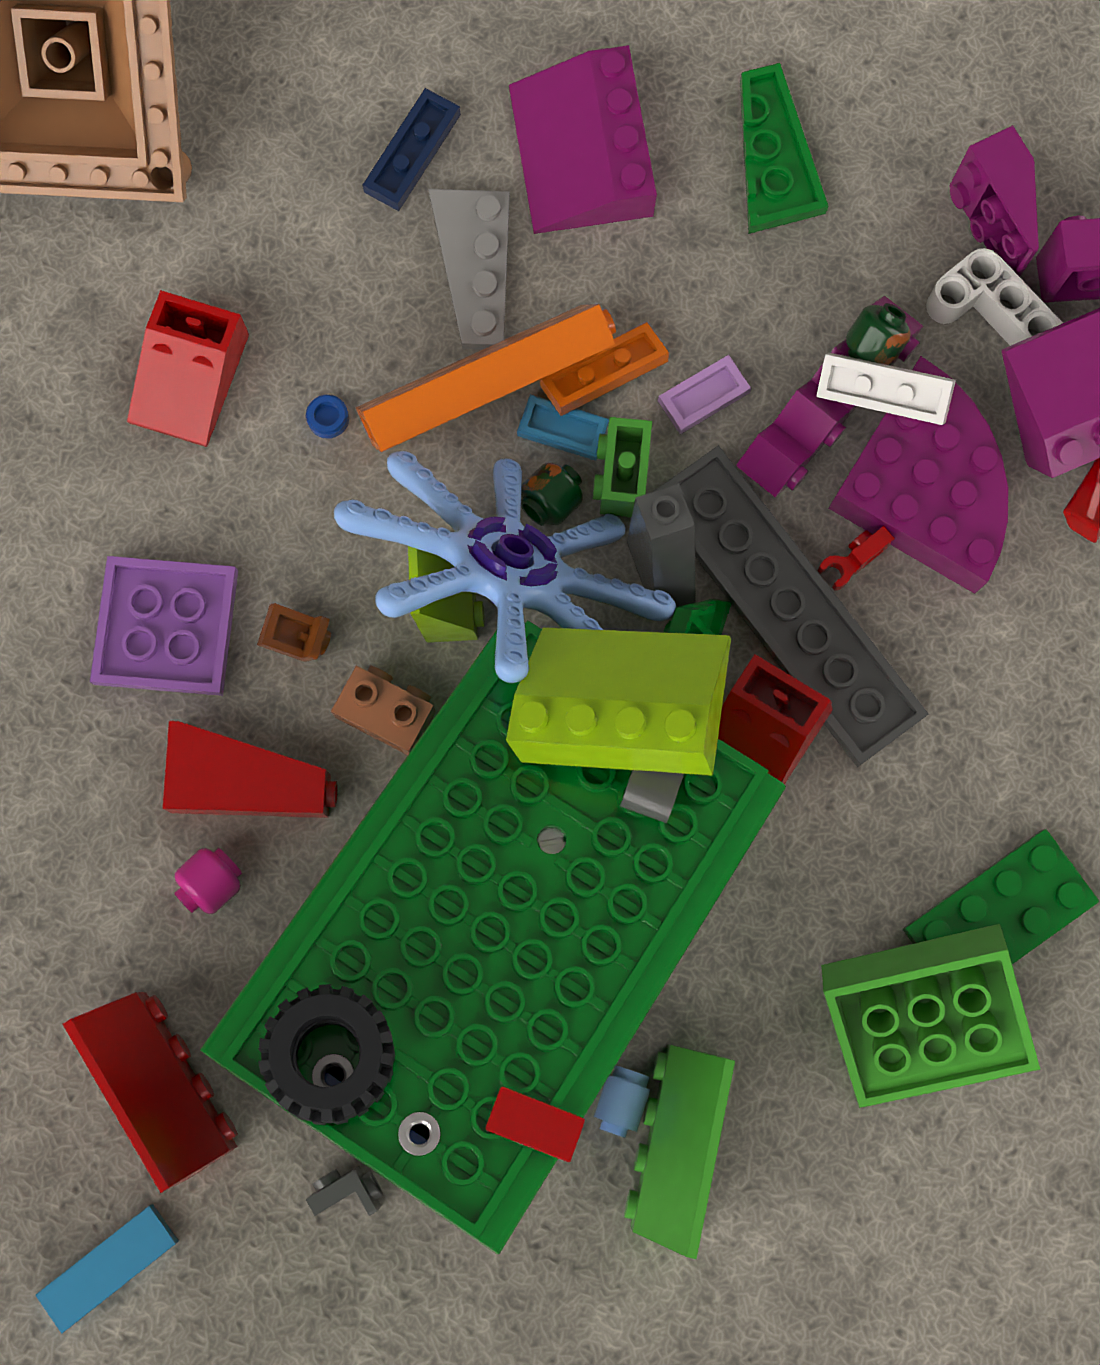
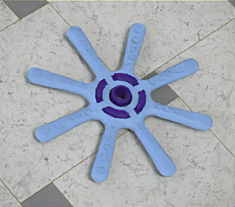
[334,451,676,683]

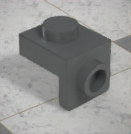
[306,1166,383,1216]

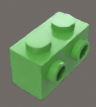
[593,417,652,517]

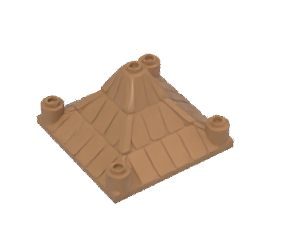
[0,0,192,202]

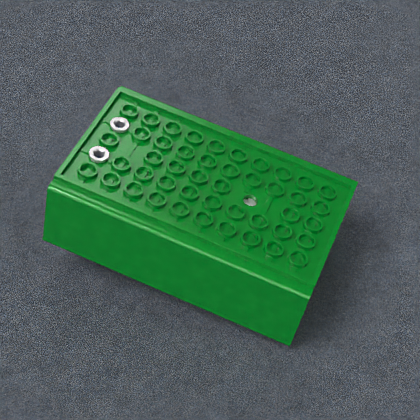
[200,620,786,1255]

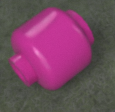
[174,848,242,914]

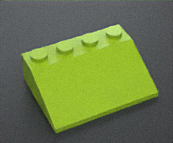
[506,627,731,775]

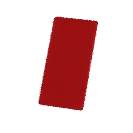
[485,1087,585,1162]

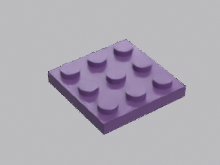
[90,556,238,696]

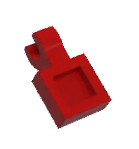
[817,526,895,591]

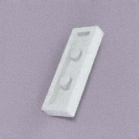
[816,353,956,425]

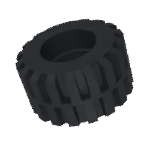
[258,984,395,1125]

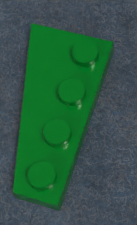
[740,63,829,234]

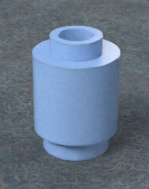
[594,1065,650,1138]

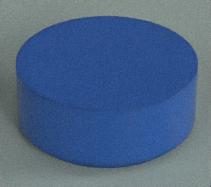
[306,395,349,438]

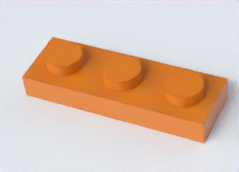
[540,322,669,416]

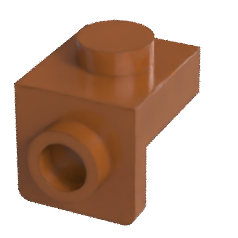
[257,603,331,662]

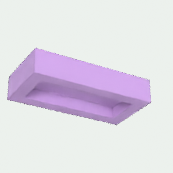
[658,355,751,434]

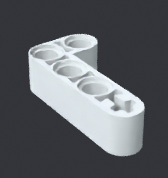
[926,248,1063,346]

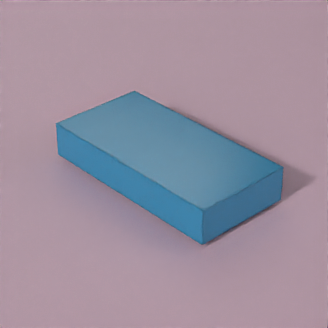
[517,394,609,461]

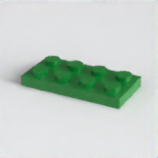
[903,829,1100,964]

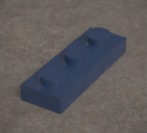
[362,88,461,211]

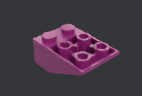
[949,125,1039,277]

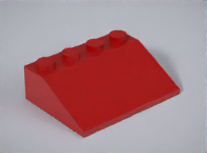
[62,992,238,1193]

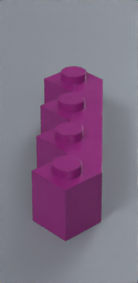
[736,296,923,497]

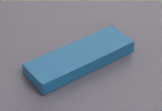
[35,1204,179,1334]

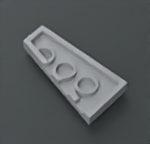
[428,189,510,349]

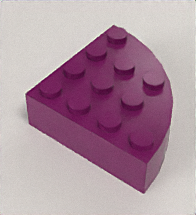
[828,356,1008,594]

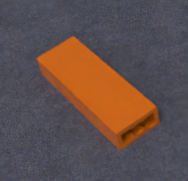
[355,304,616,452]

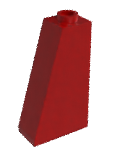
[162,721,338,818]

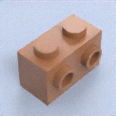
[331,665,436,755]

